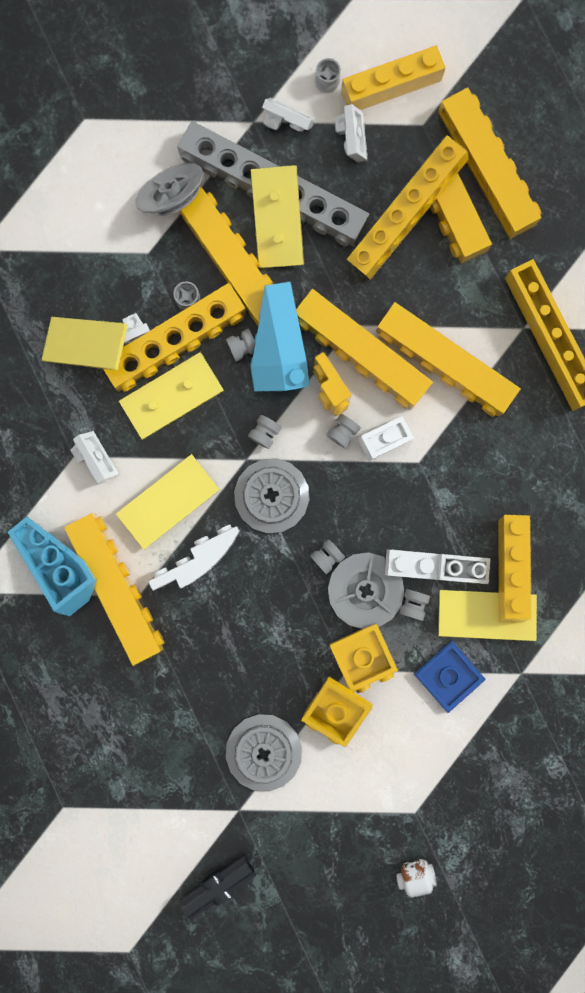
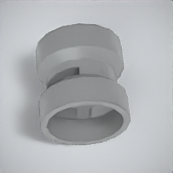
[315,58,341,93]
[173,281,201,311]
[226,328,255,362]
[326,414,361,449]
[248,415,282,449]
[310,539,345,574]
[399,589,431,621]

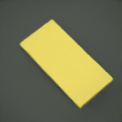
[251,165,304,268]
[42,317,128,370]
[119,352,224,440]
[116,454,220,550]
[438,590,537,641]

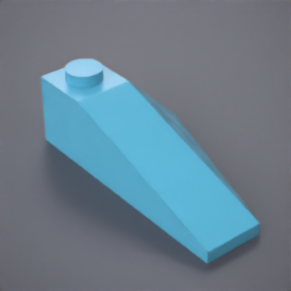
[250,282,310,391]
[8,517,97,616]

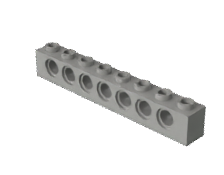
[177,120,369,247]

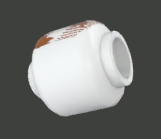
[397,859,437,897]

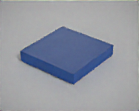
[413,640,486,713]

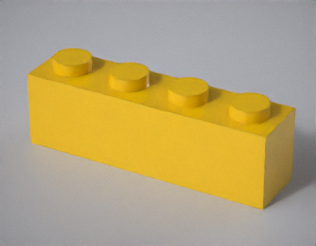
[341,45,446,110]
[430,173,492,264]
[498,515,531,622]

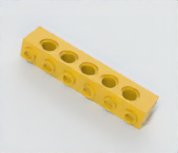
[347,135,469,280]
[103,283,246,392]

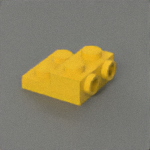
[312,352,352,416]
[329,623,398,693]
[301,677,373,748]

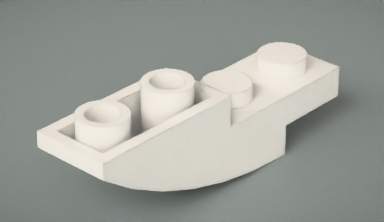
[148,525,240,590]
[385,550,490,584]

